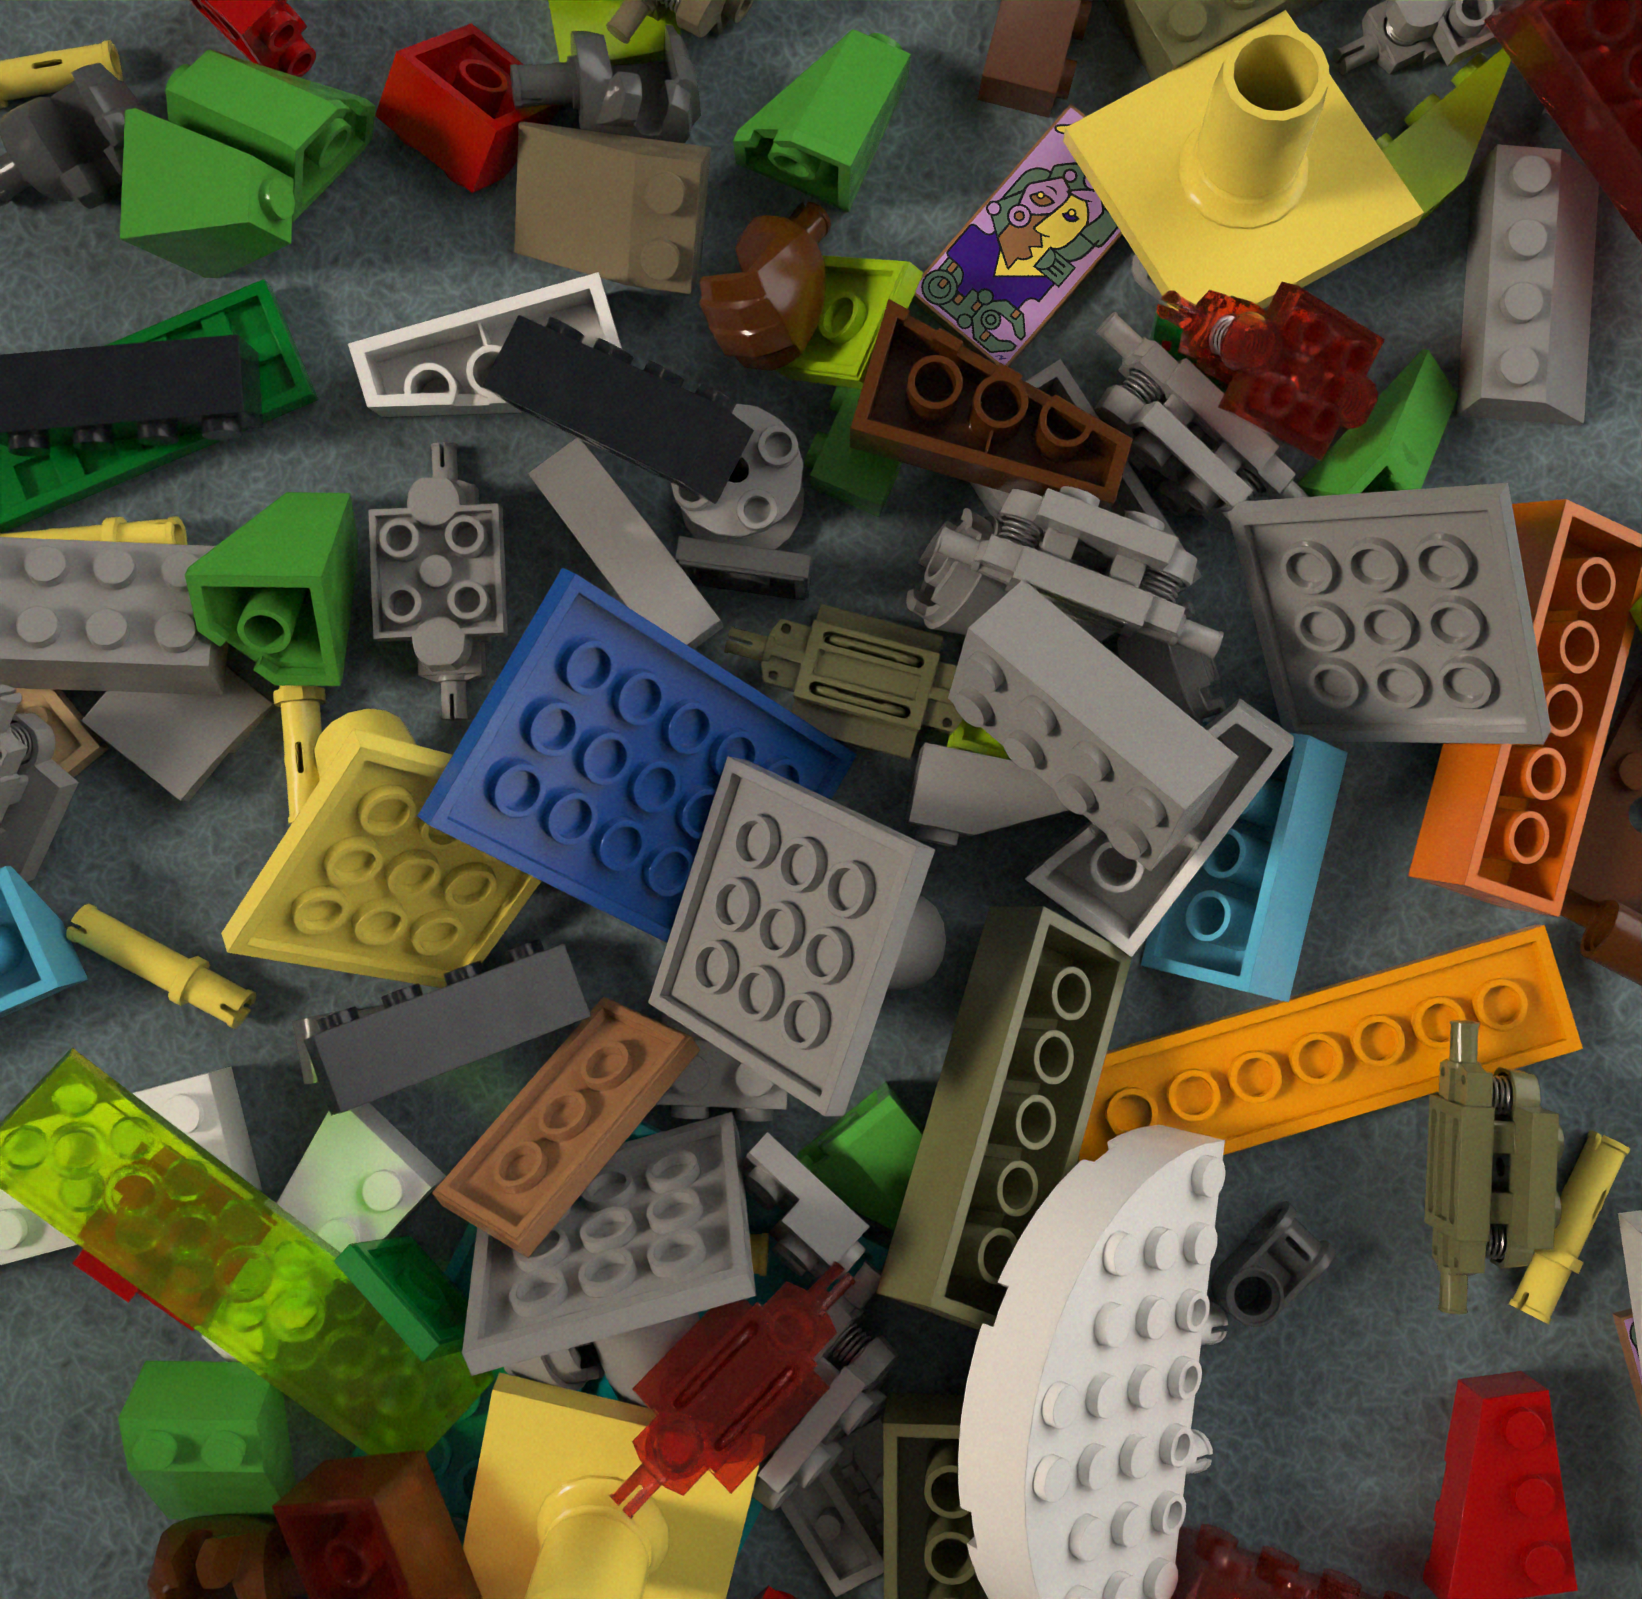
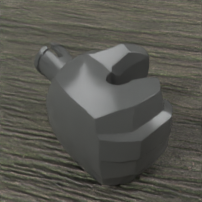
[510,25,701,143]
[0,63,148,209]

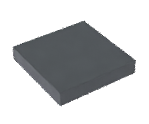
[676,536,812,601]

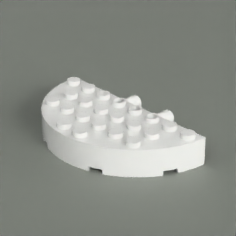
[958,1124,1228,1599]

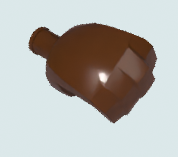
[699,202,831,371]
[147,1514,352,1599]

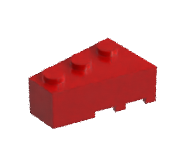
[1422,1371,1578,1599]

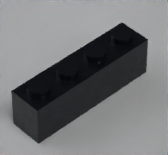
[482,315,754,504]
[0,334,263,457]
[304,939,591,1115]

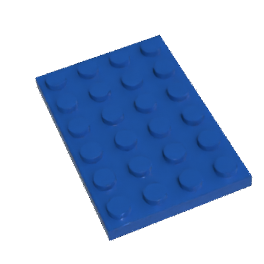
[417,568,857,943]

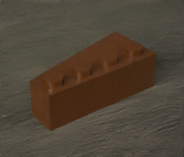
[978,0,1093,118]
[850,299,1133,511]

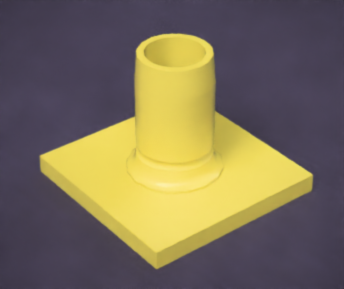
[1063,10,1424,346]
[221,709,541,988]
[453,1372,765,1599]

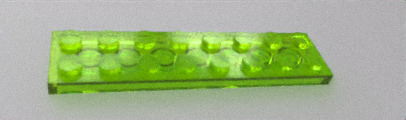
[0,1048,494,1479]

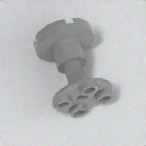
[671,404,805,550]

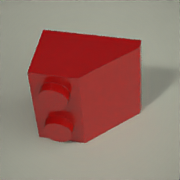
[375,23,564,193]

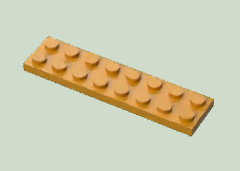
[1077,925,1583,1163]

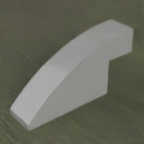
[528,438,723,649]

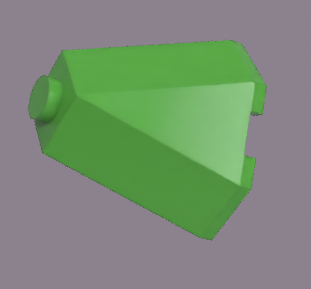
[733,29,911,212]
[165,49,376,222]
[120,108,295,278]
[185,492,358,686]
[794,1081,924,1231]

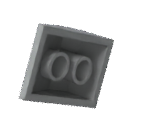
[904,743,1070,847]

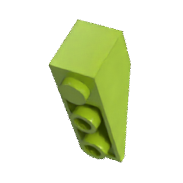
[1376,42,1515,241]

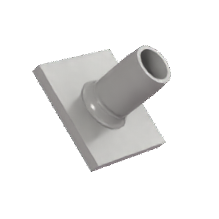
[1228,483,1551,744]
[648,756,946,1116]
[462,1112,756,1415]

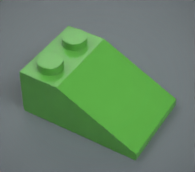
[118,1361,299,1521]

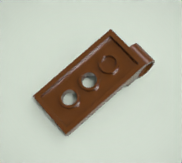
[1560,674,1642,986]

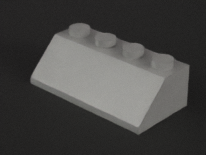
[1456,144,1599,426]

